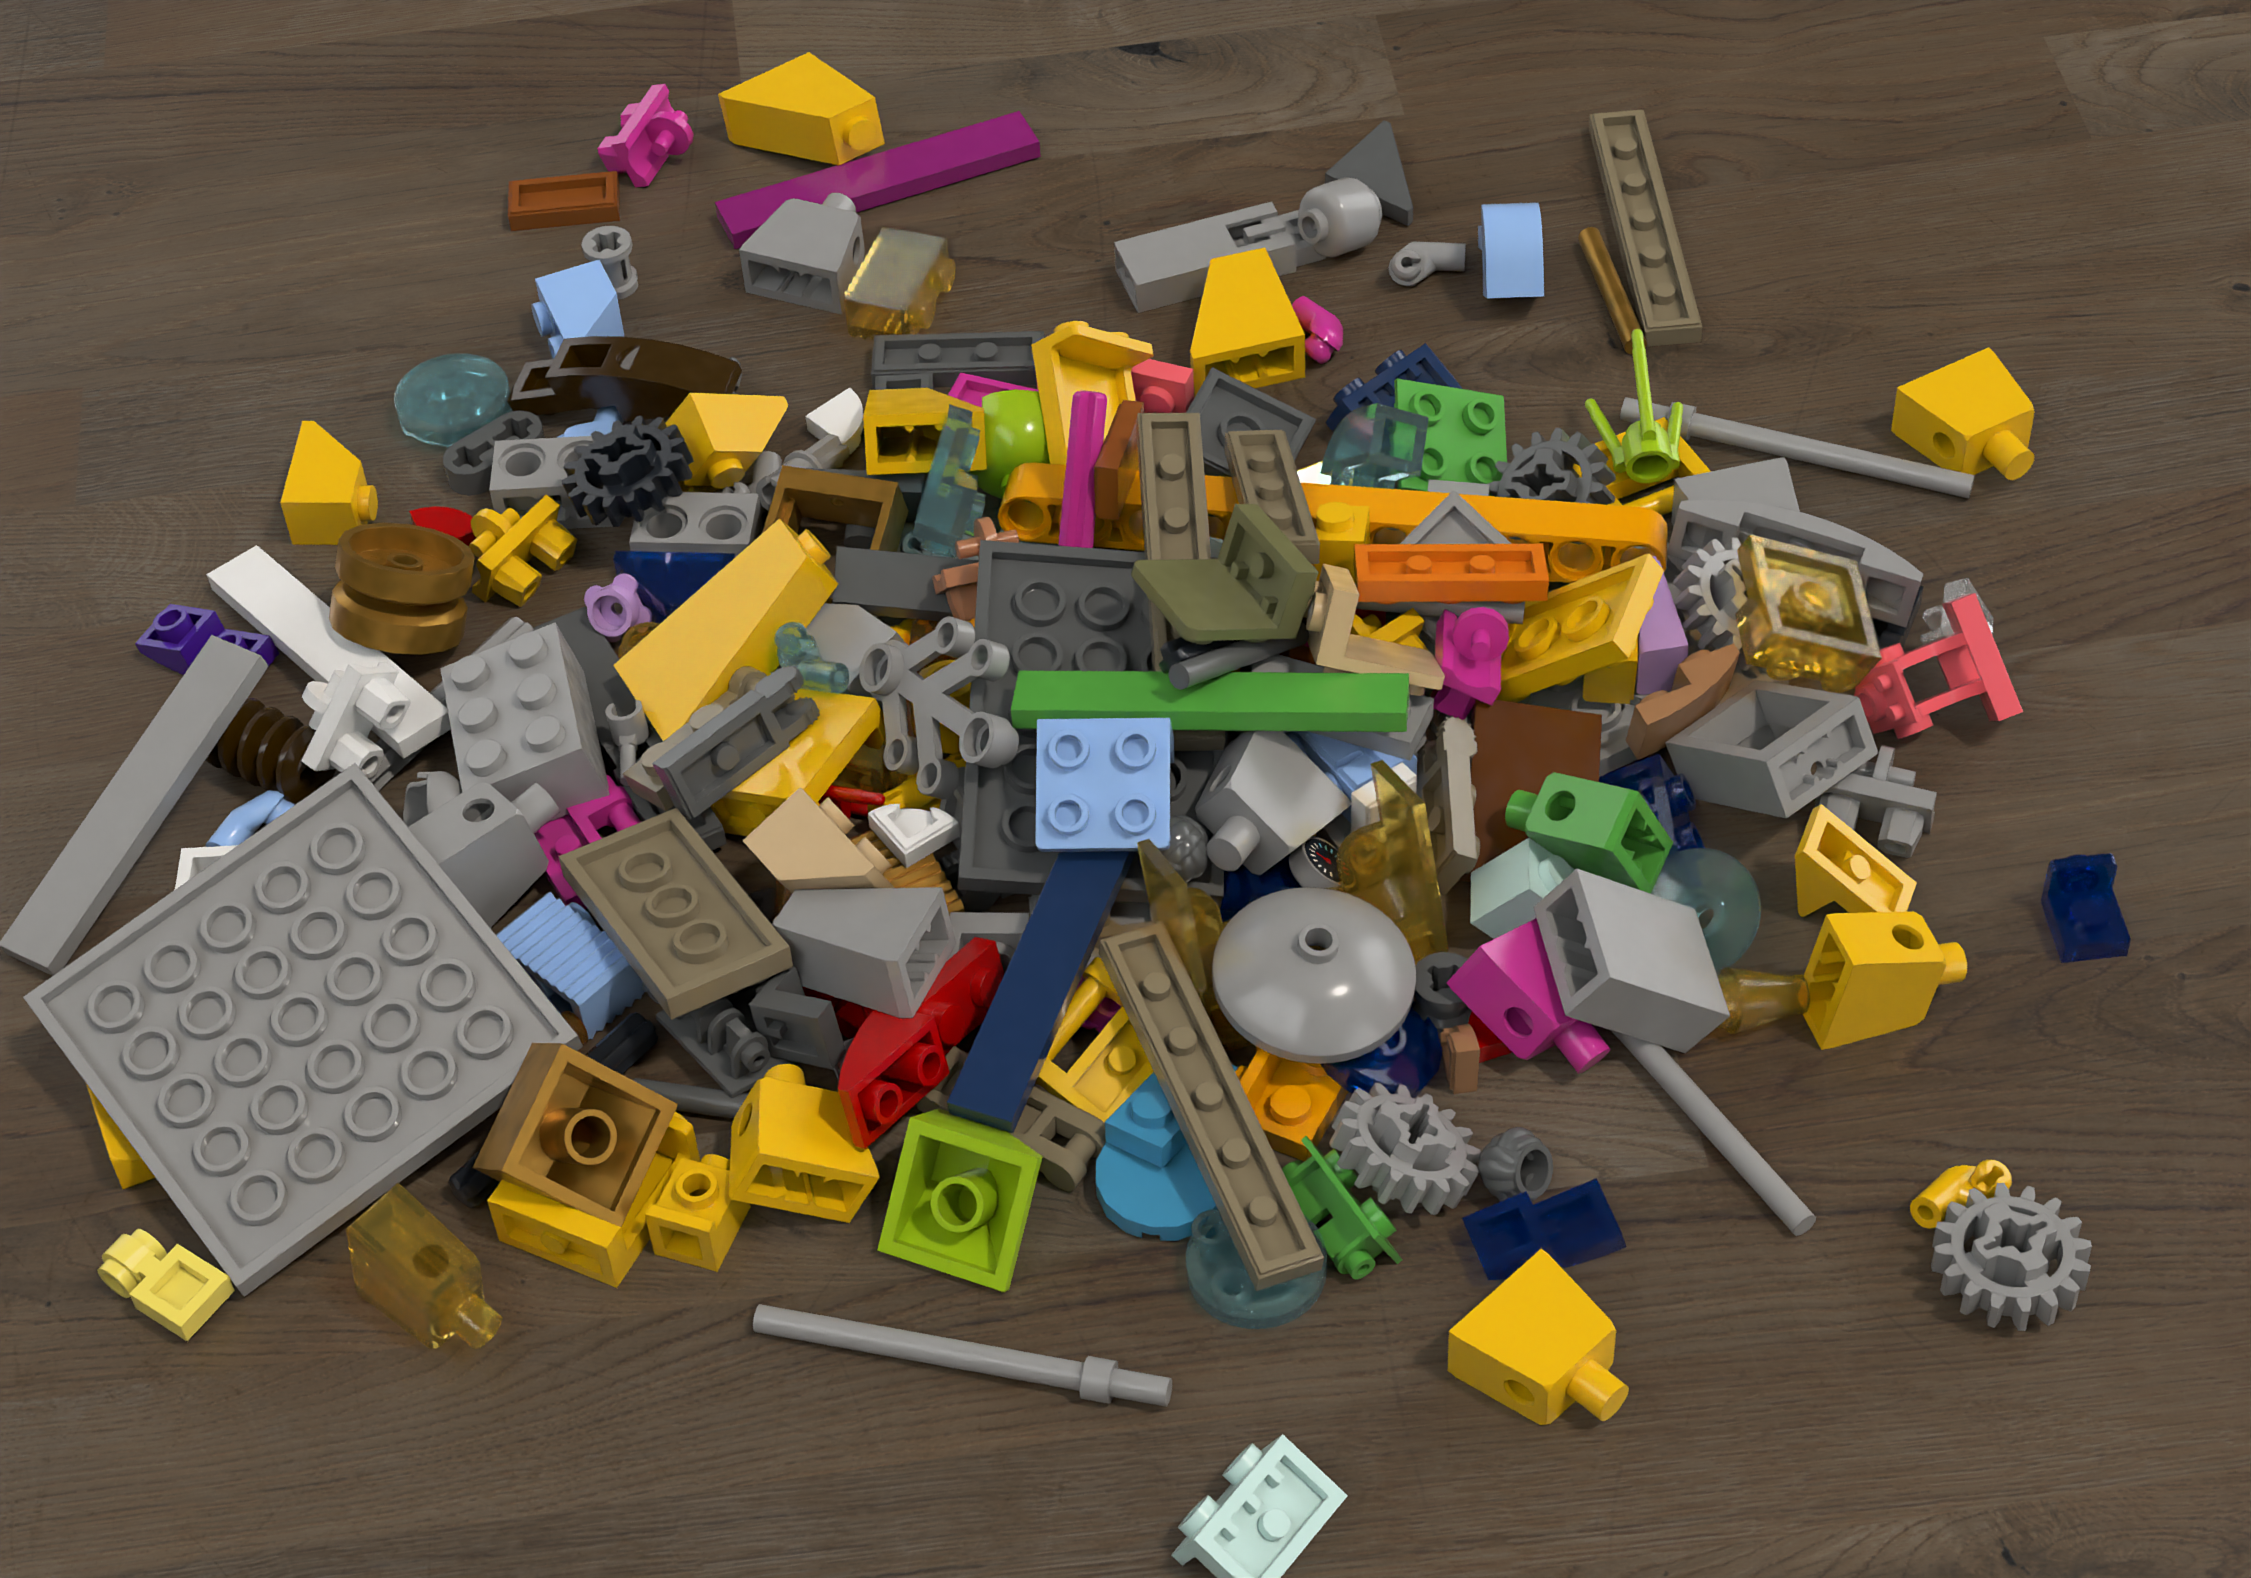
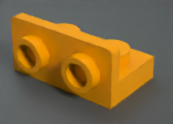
[1235,1046,1365,1161]

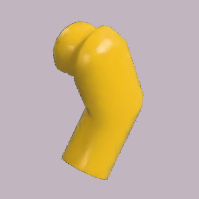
[1910,1159,2012,1229]

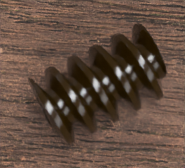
[205,698,336,805]

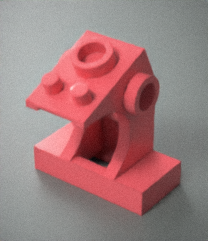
[1850,593,2023,739]

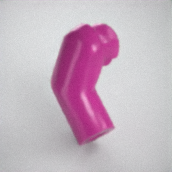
[1292,296,1343,364]

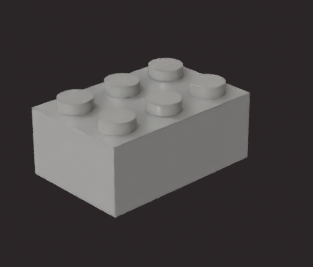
[440,622,610,821]

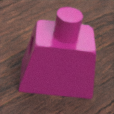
[1446,918,1611,1074]

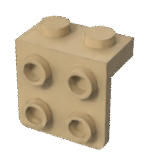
[1304,564,1445,696]

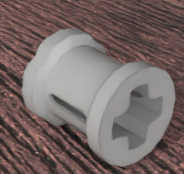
[581,226,638,299]

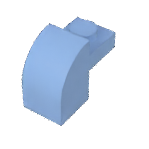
[1478,203,1544,298]

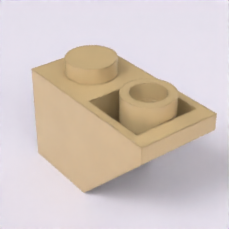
[743,787,895,894]

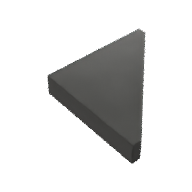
[1325,120,1413,226]

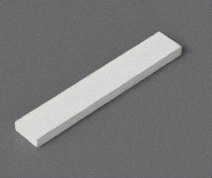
[206,545,451,759]

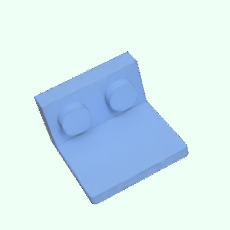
[1035,718,1174,852]

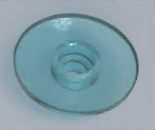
[1651,848,1761,974]

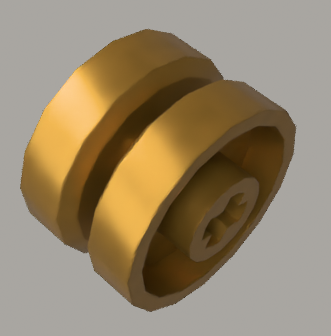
[329,523,475,655]

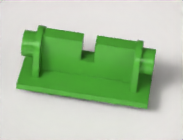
[1282,1136,1402,1279]

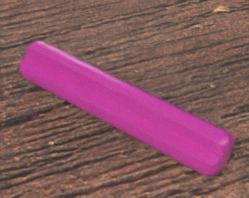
[1058,390,1107,548]

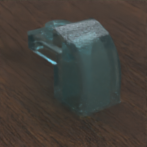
[1320,403,1429,529]

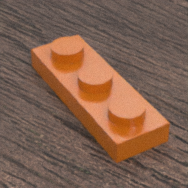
[1353,544,1549,605]

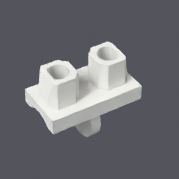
[302,662,411,778]

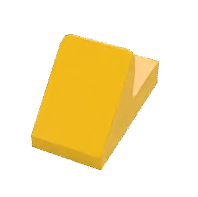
[1795,804,1917,917]

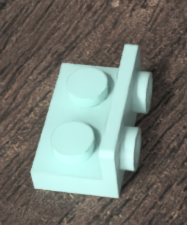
[1171,1434,1348,1578]

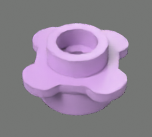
[584,574,652,642]

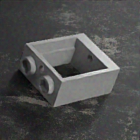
[1665,680,1878,818]

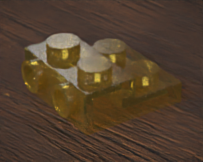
[1735,535,1882,693]

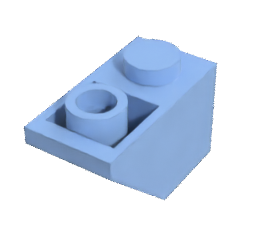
[531,259,624,359]

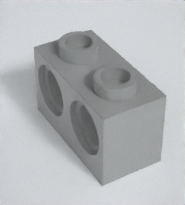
[489,436,613,529]
[629,492,764,586]

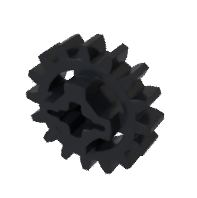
[562,416,694,527]

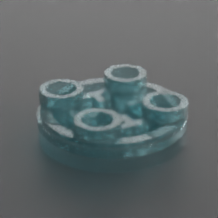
[394,353,512,449]
[1186,1203,1327,1329]

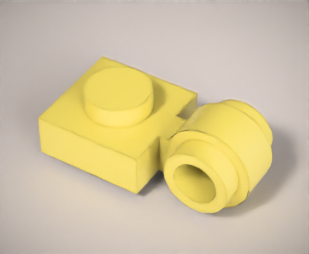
[97,1229,235,1341]

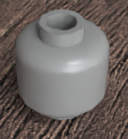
[1298,177,1382,257]

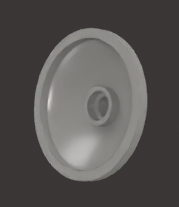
[1212,887,1416,1064]

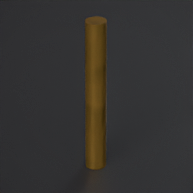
[1578,227,1647,355]

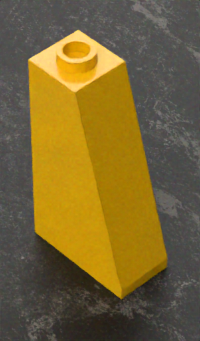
[613,518,838,741]

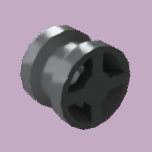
[1411,952,1472,1037]

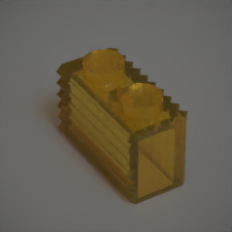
[844,226,956,341]

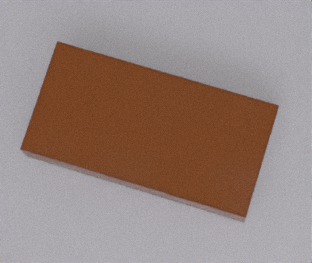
[508,171,620,231]
[1094,400,1144,521]

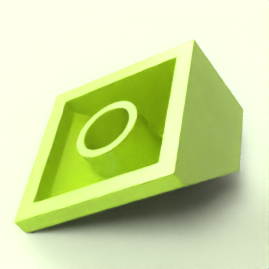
[877,1108,1043,1292]

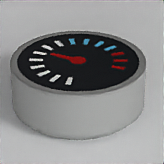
[1289,836,1354,892]

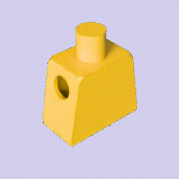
[1891,347,2035,480]
[1795,911,1967,1050]
[729,1064,879,1223]
[1447,1249,1629,1425]

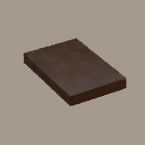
[1460,699,1602,882]

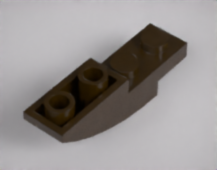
[507,336,742,422]

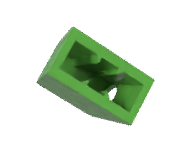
[1505,772,1673,894]

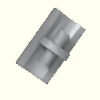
[1815,745,1937,858]

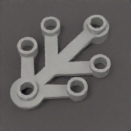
[859,616,1019,799]

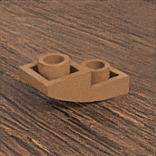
[1625,643,1740,760]

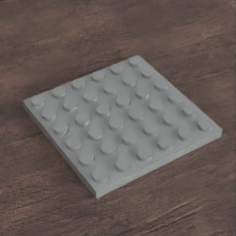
[23,763,583,1297]

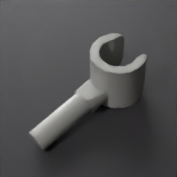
[605,700,650,786]

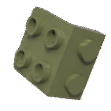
[1131,504,1319,645]

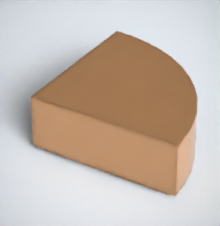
[1438,1024,1480,1094]

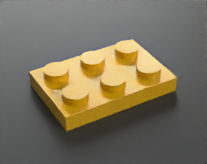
[1495,553,1664,703]

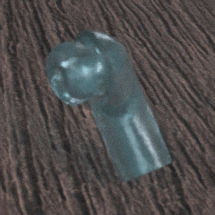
[774,622,849,694]

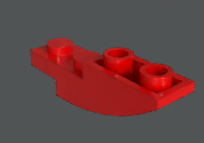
[838,937,1005,1149]

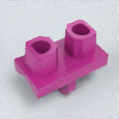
[597,84,694,188]
[1430,607,1509,720]

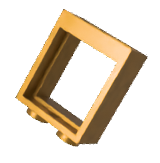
[762,465,908,619]

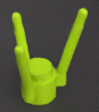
[1585,329,1683,483]

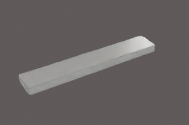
[0,635,269,976]

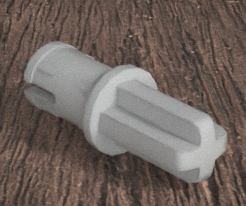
[756,435,850,511]

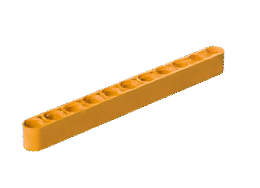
[998,463,1668,583]

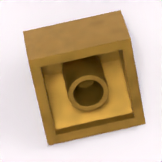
[473,1043,678,1227]

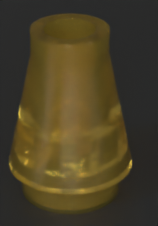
[1715,967,1810,1034]

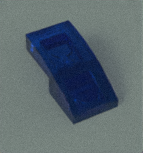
[1462,1178,1627,1281]

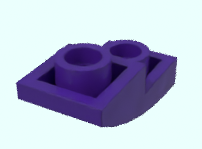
[135,604,279,675]

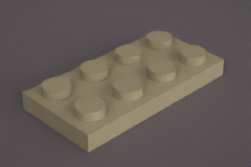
[559,807,793,1020]

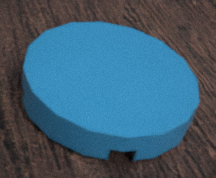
[1096,1142,1221,1241]

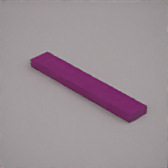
[715,111,1041,249]

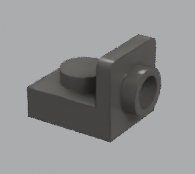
[749,967,846,1070]

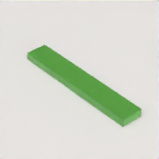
[1011,670,1410,732]

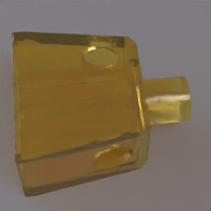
[346,1183,502,1349]

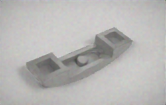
[1667,499,1923,627]

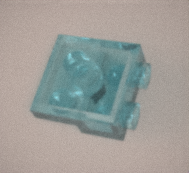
[912,404,986,558]

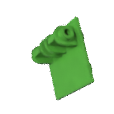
[1394,378,1507,496]

